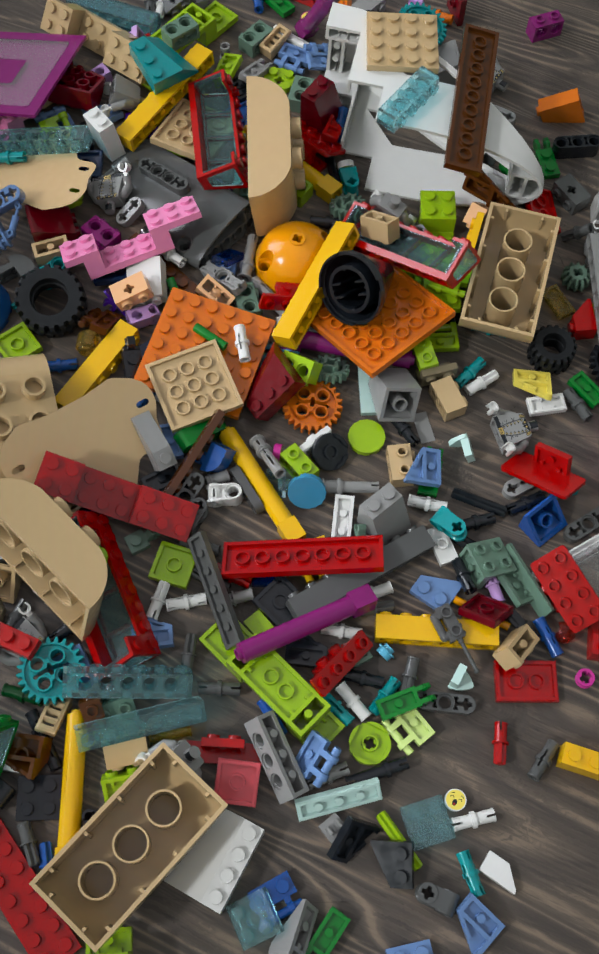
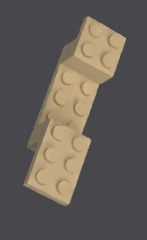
[40,0,146,84]

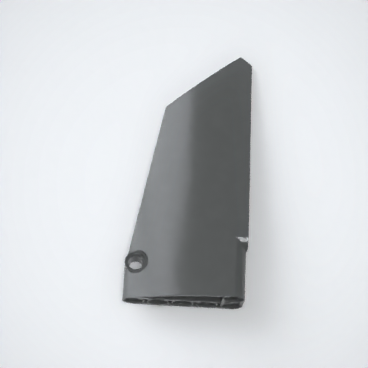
[113,139,255,270]

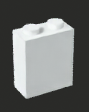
[83,106,126,162]
[126,255,168,308]

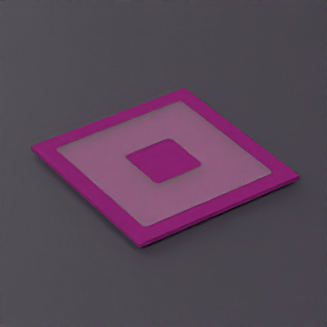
[0,32,87,118]

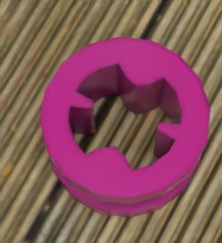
[575,668,595,689]

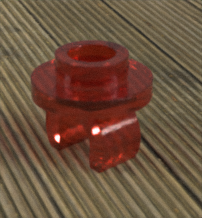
[555,621,576,644]

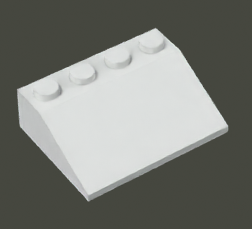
[163,809,265,915]

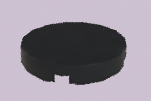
[311,433,349,471]

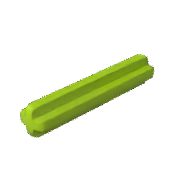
[376,810,423,872]

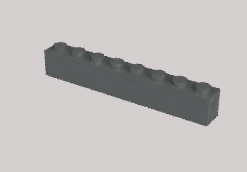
[285,525,436,618]

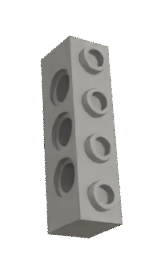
[244,710,310,804]

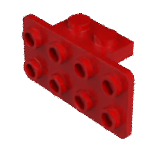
[301,120,346,165]
[501,442,586,499]
[530,545,599,633]

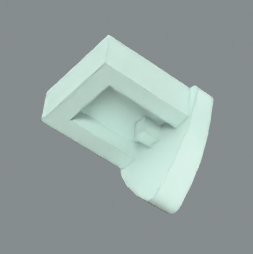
[448,433,476,463]
[448,663,474,691]

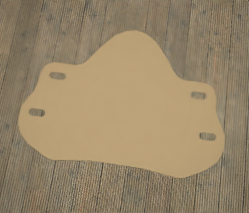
[0,131,96,210]
[0,378,162,500]

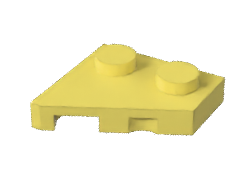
[512,369,552,401]

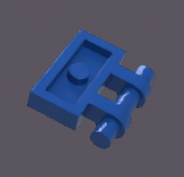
[248,870,302,929]

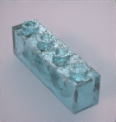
[376,66,440,133]

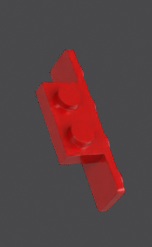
[258,282,300,311]
[310,630,373,697]
[187,734,263,767]

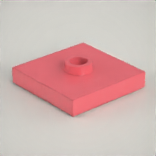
[214,757,261,808]

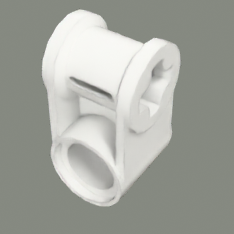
[206,483,243,508]

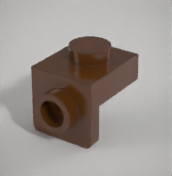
[78,691,105,724]

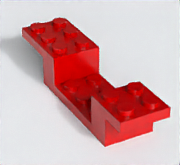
[34,451,200,543]

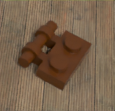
[78,308,123,336]

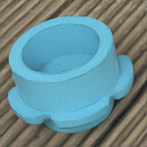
[376,643,395,662]

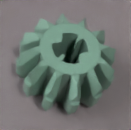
[561,262,591,292]

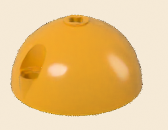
[254,221,328,294]

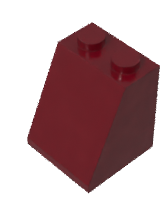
[300,74,342,134]
[24,204,81,243]

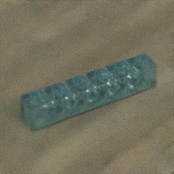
[0,125,93,155]
[62,663,193,699]

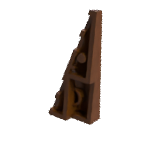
[462,170,516,208]
[0,731,53,780]

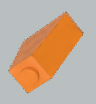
[536,88,585,123]

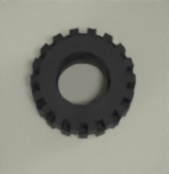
[527,325,577,375]

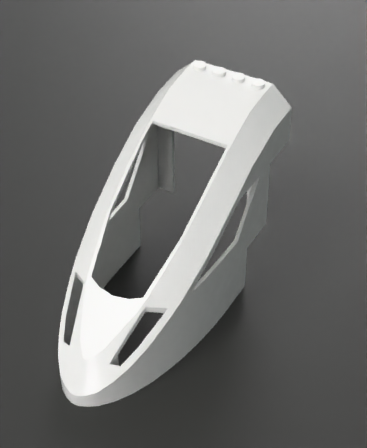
[324,2,544,207]

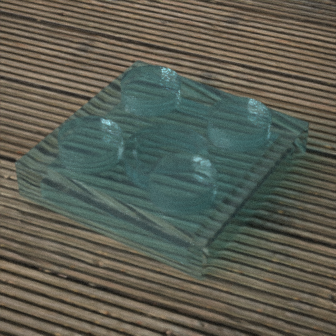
[399,795,456,852]
[226,886,285,951]

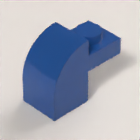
[190,442,236,472]

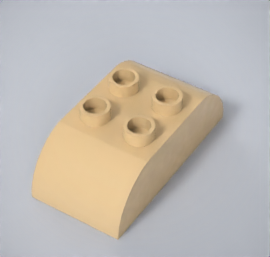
[246,76,306,236]
[458,201,561,344]
[0,353,58,497]
[0,478,108,641]
[29,742,228,953]

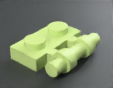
[381,709,436,756]

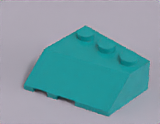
[129,36,199,95]

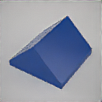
[518,494,568,547]

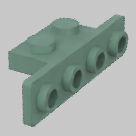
[497,543,554,618]

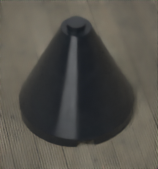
[319,250,394,326]

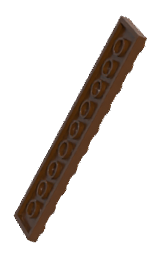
[443,23,499,177]

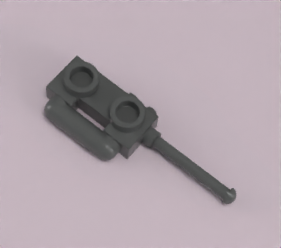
[430,603,480,674]

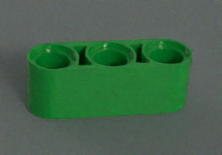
[173,420,227,454]

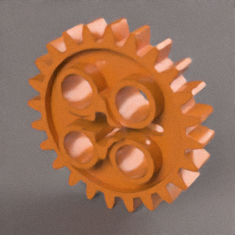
[282,381,343,435]

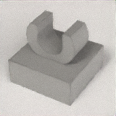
[318,812,344,844]

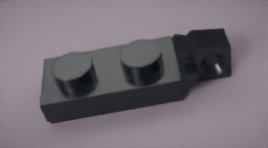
[121,336,142,379]

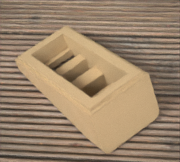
[259,23,291,60]
[35,696,73,737]

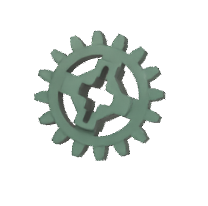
[329,192,366,221]
[313,354,350,385]

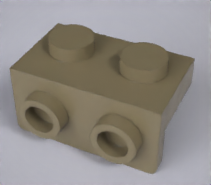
[415,362,458,387]

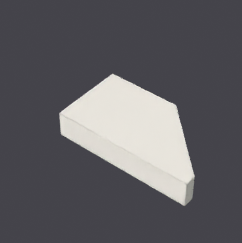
[479,850,516,895]

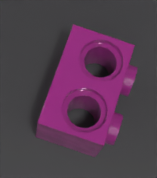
[526,10,565,43]
[81,215,122,251]

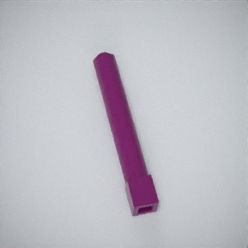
[294,0,338,40]
[280,331,415,369]
[234,583,378,663]

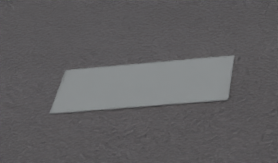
[414,411,436,444]

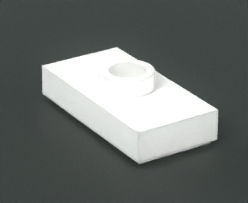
[525,393,567,417]
[299,425,332,456]
[427,527,458,567]

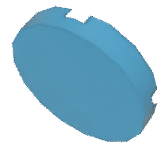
[287,473,326,509]

